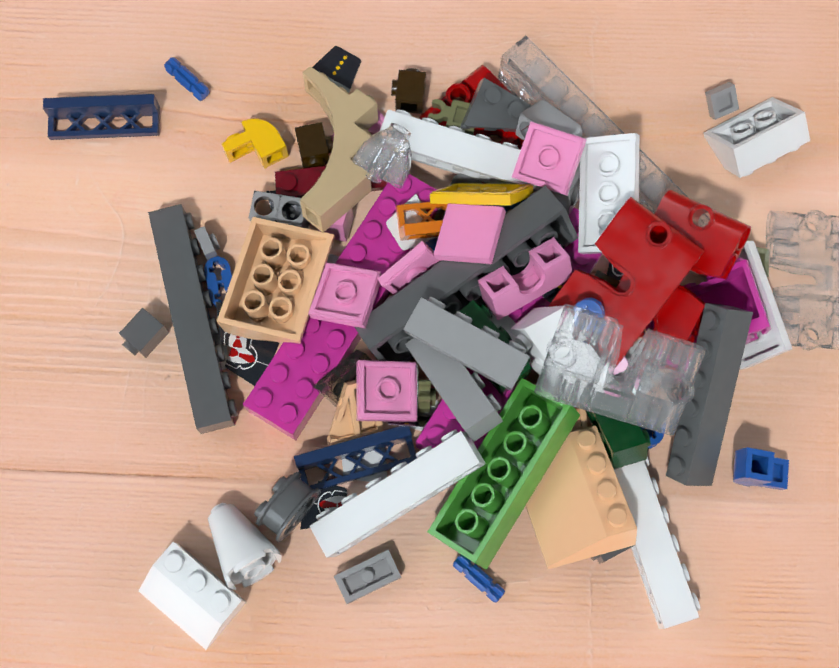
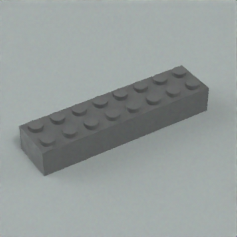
[355,186,578,362]

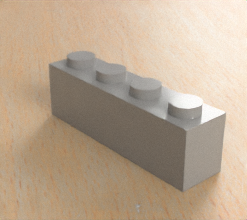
[403,297,530,391]
[405,338,503,442]

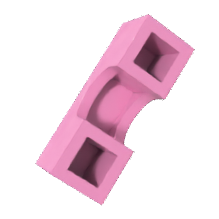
[478,237,572,320]

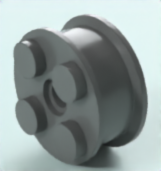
[254,472,321,542]

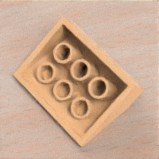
[217,217,335,343]
[526,425,637,569]

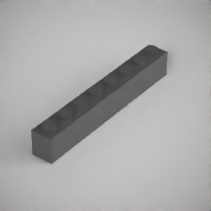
[148,204,238,434]

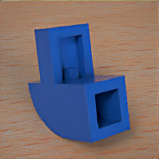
[733,447,789,490]

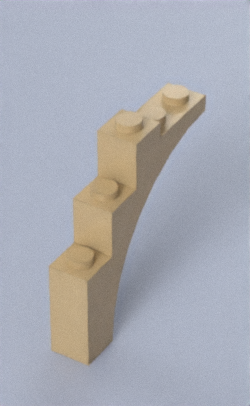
[300,66,378,233]

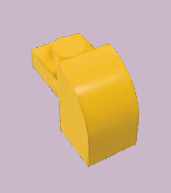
[221,119,289,169]

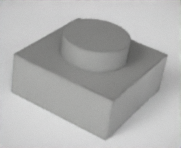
[705,82,739,120]
[194,226,221,261]

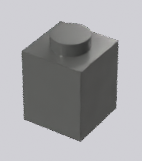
[119,308,169,358]

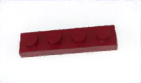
[275,160,388,198]

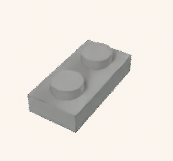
[334,550,402,604]

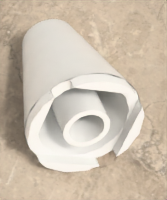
[208,503,282,590]

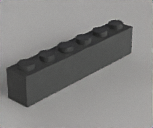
[666,303,753,486]

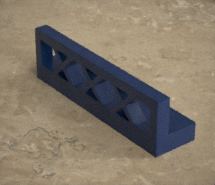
[43,94,160,140]
[294,426,417,490]

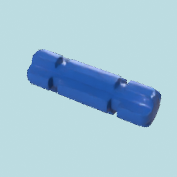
[164,57,210,101]
[453,554,505,603]

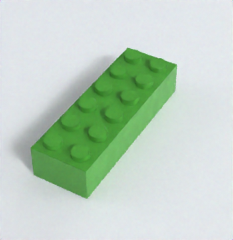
[427,378,580,569]

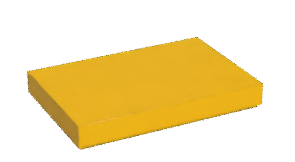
[430,183,534,205]

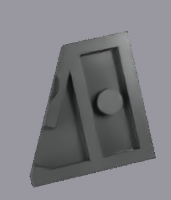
[460,78,532,132]

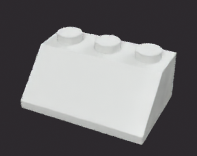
[703,97,810,178]
[510,306,613,400]
[139,542,246,650]

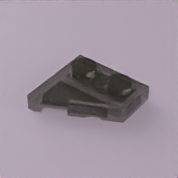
[314,349,373,407]

